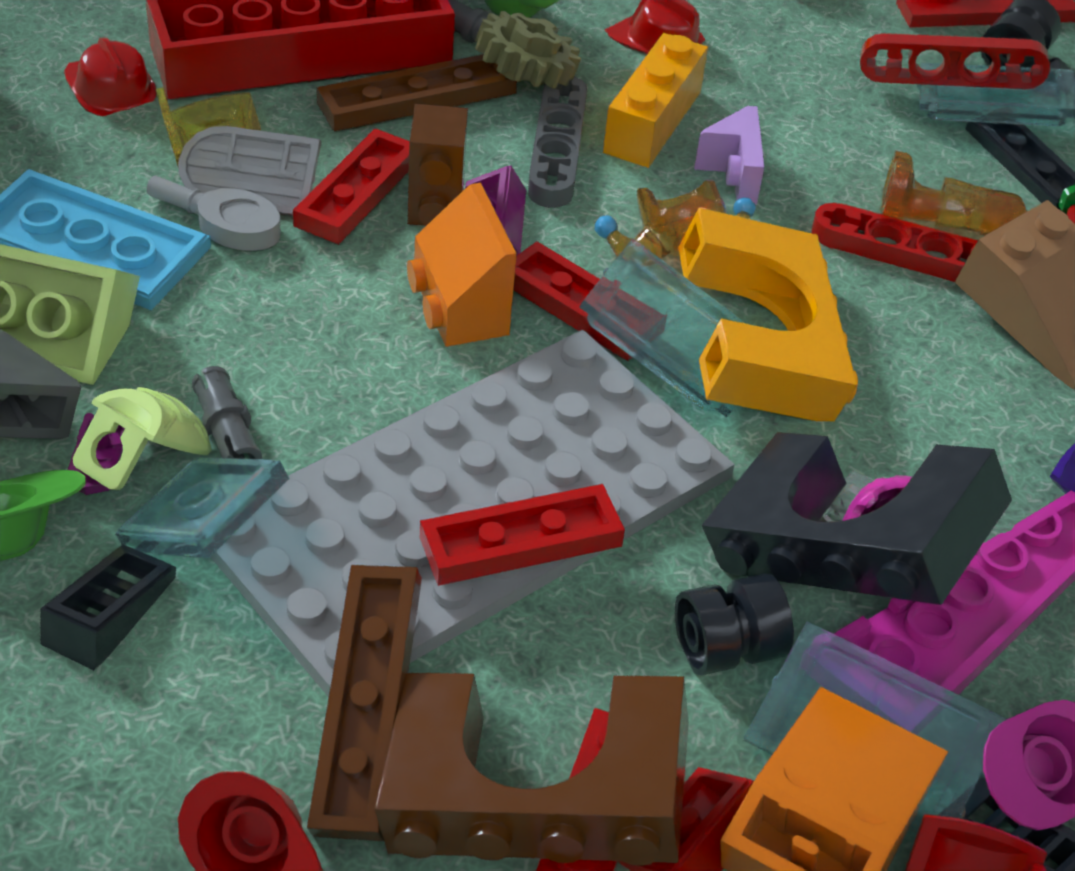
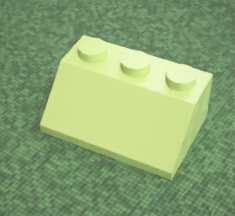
[0,244,140,385]

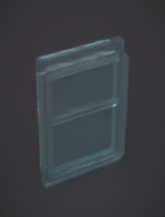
[918,63,1075,126]
[579,238,747,418]
[743,621,1007,833]

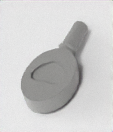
[147,175,281,251]

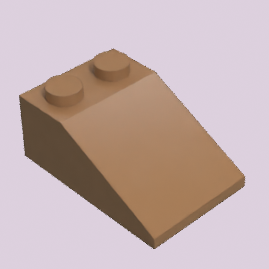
[955,200,1075,390]

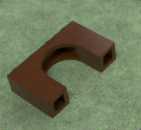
[375,673,689,865]

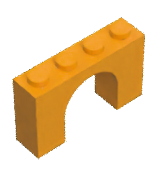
[678,208,858,421]

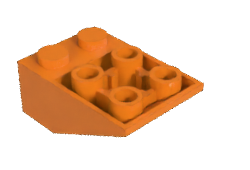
[721,686,948,871]

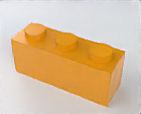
[603,33,708,168]

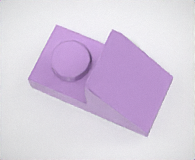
[694,106,764,205]

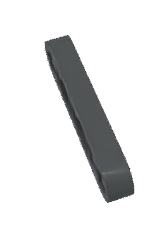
[528,77,587,208]

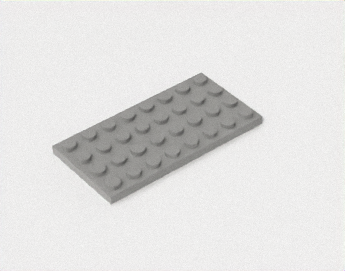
[192,329,735,697]

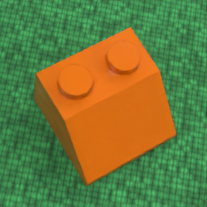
[407,183,516,347]

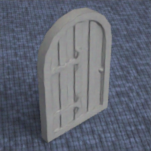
[179,126,321,216]

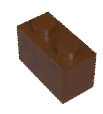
[407,104,468,226]

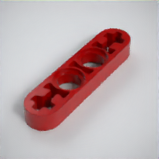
[860,33,1050,89]
[811,203,978,282]

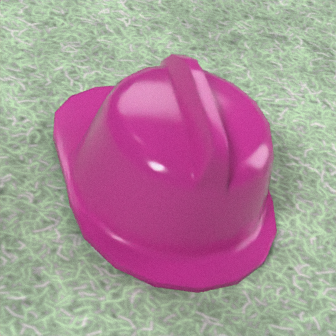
[983,699,1075,831]

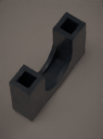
[701,432,1012,605]

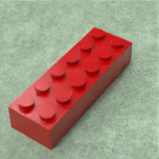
[146,0,455,99]

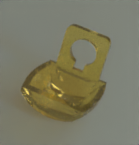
[156,87,261,168]

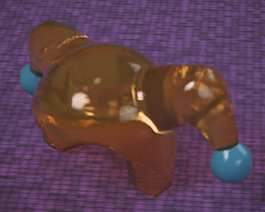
[595,180,756,270]

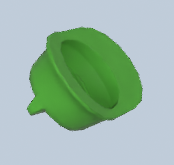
[0,470,86,561]

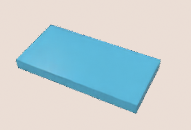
[0,169,211,310]

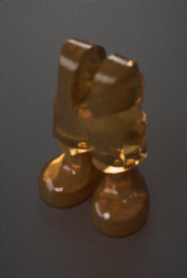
[880,150,1027,236]

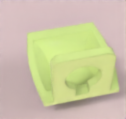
[73,387,212,490]

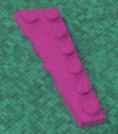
[799,490,1075,735]

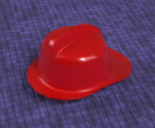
[605,0,706,54]
[64,37,157,116]
[178,771,323,871]

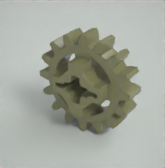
[475,11,581,89]

